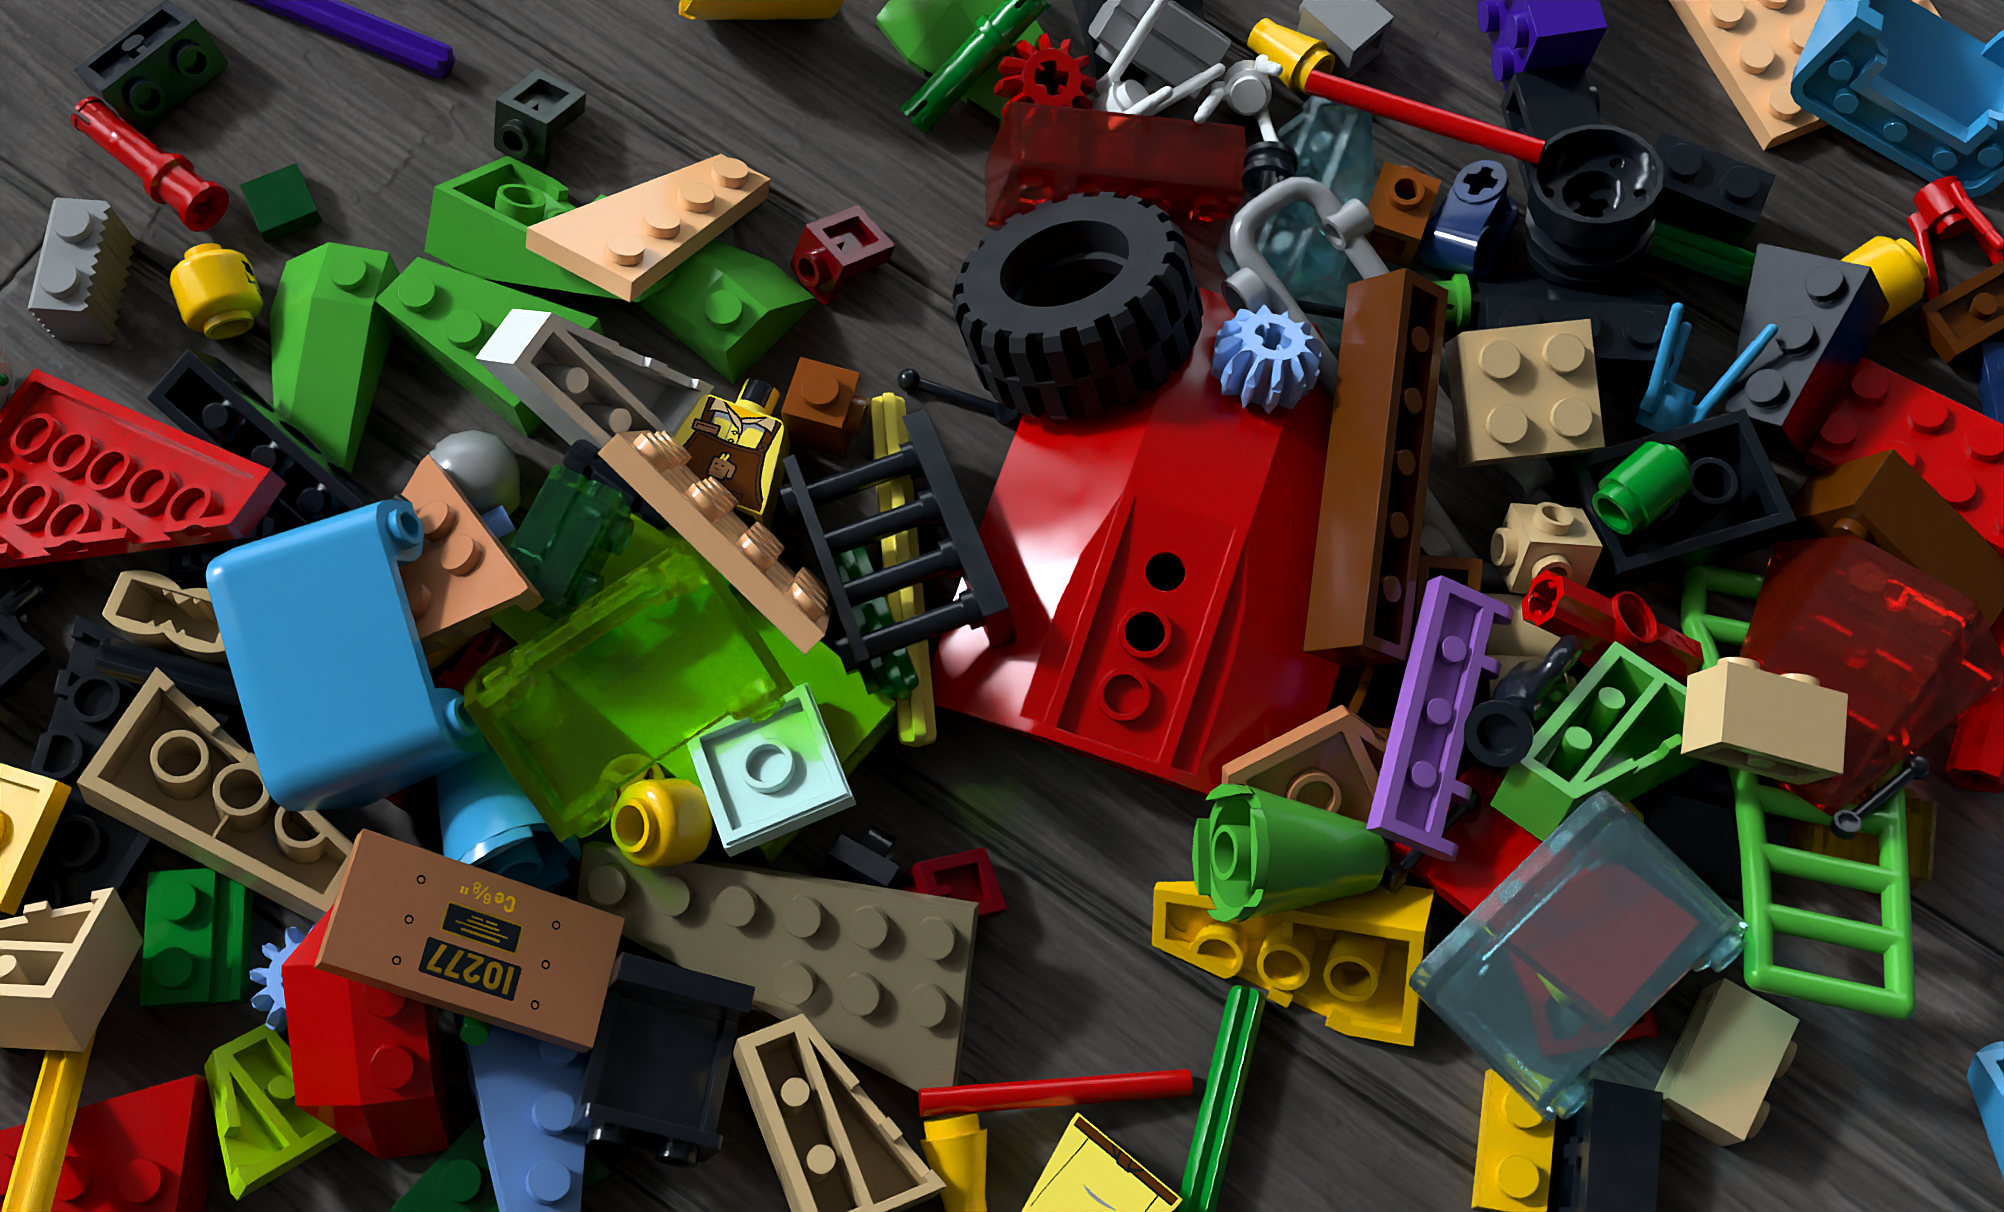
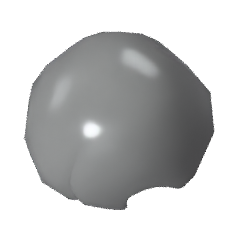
[429,430,521,516]

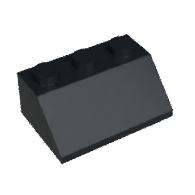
[1468,271,1674,393]

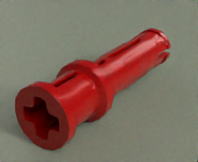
[71,96,229,232]

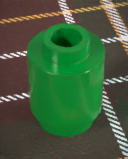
[1592,441,1692,535]

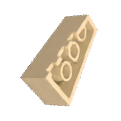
[77,667,354,923]

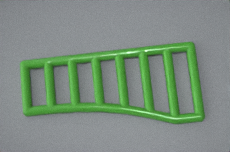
[1680,565,1916,1021]

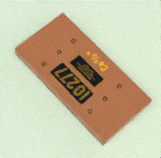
[314,828,625,1053]

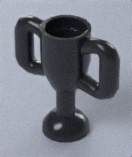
[1464,635,1584,770]

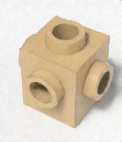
[1490,502,1603,595]

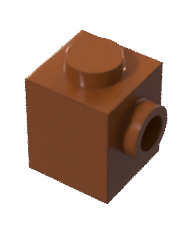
[1364,161,1442,269]
[781,357,870,458]

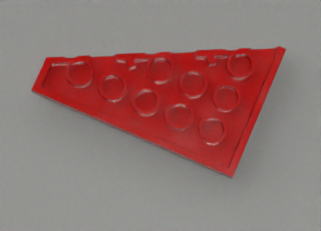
[0,368,286,569]

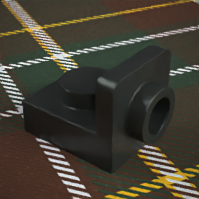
[493,69,586,171]

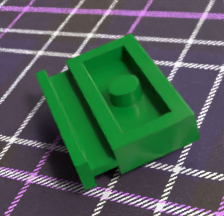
[140,868,253,1010]

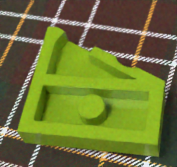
[204,1023,344,1201]

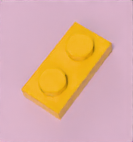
[1471,1068,1559,1212]

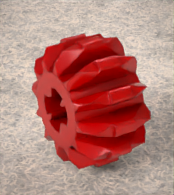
[994,33,1097,140]

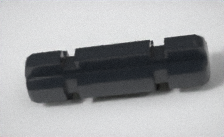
[562,439,670,530]

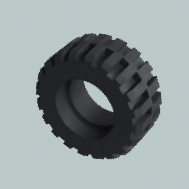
[952,192,1204,420]

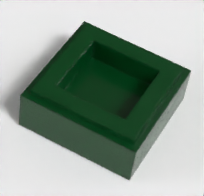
[240,163,323,243]

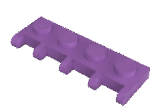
[1366,575,1514,861]

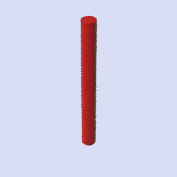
[1305,70,1547,165]
[918,1069,1193,1117]

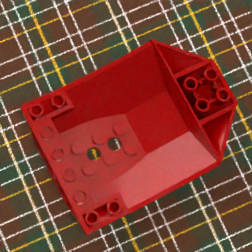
[931,287,1341,802]

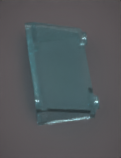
[1409,790,1750,1122]

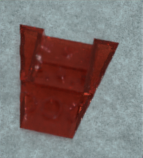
[1740,535,2004,817]

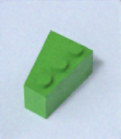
[375,257,605,437]
[1490,641,1702,845]

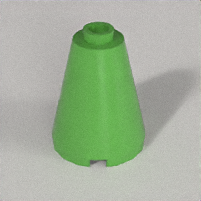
[1192,783,1390,923]

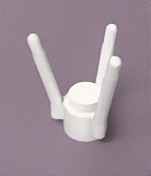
[1089,0,1225,141]
[1194,54,1283,142]

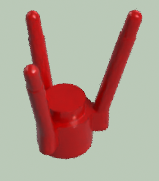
[1906,176,2004,302]

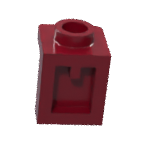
[790,205,896,305]
[893,847,1007,922]

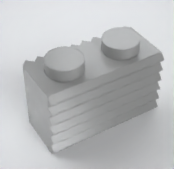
[27,197,137,345]

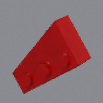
[0,1074,217,1212]

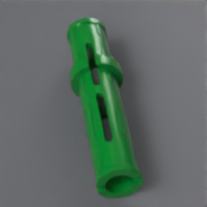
[901,0,1052,134]

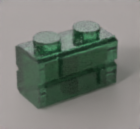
[507,465,634,626]

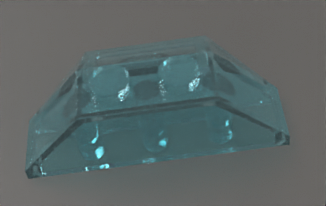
[1215,96,1375,300]

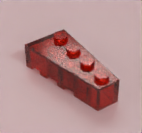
[985,101,1247,226]

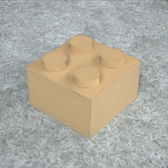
[1445,319,1605,468]

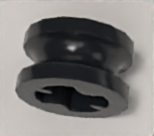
[1241,141,1299,197]

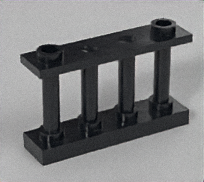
[779,408,1017,695]

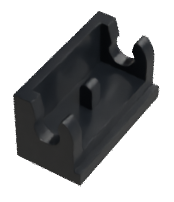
[1552,1079,1663,1212]

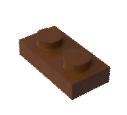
[1910,259,2004,364]

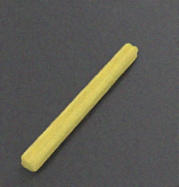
[869,393,937,747]

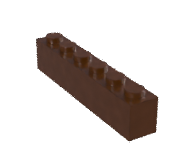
[1303,268,1449,668]

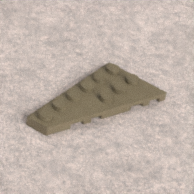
[577,840,980,1092]

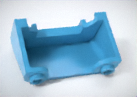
[1790,0,2004,198]
[206,499,488,812]

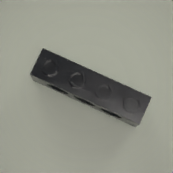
[146,349,381,529]

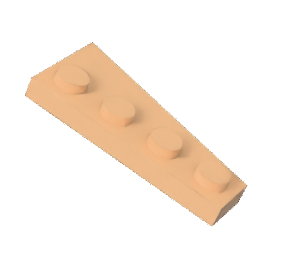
[526,154,770,302]

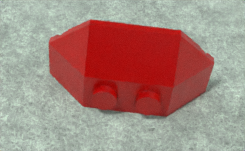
[281,903,452,1159]

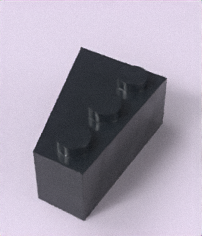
[1725,242,1890,462]

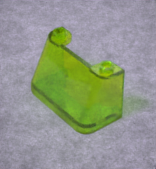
[464,539,795,843]

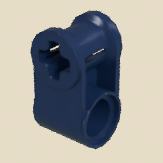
[1420,160,1520,279]

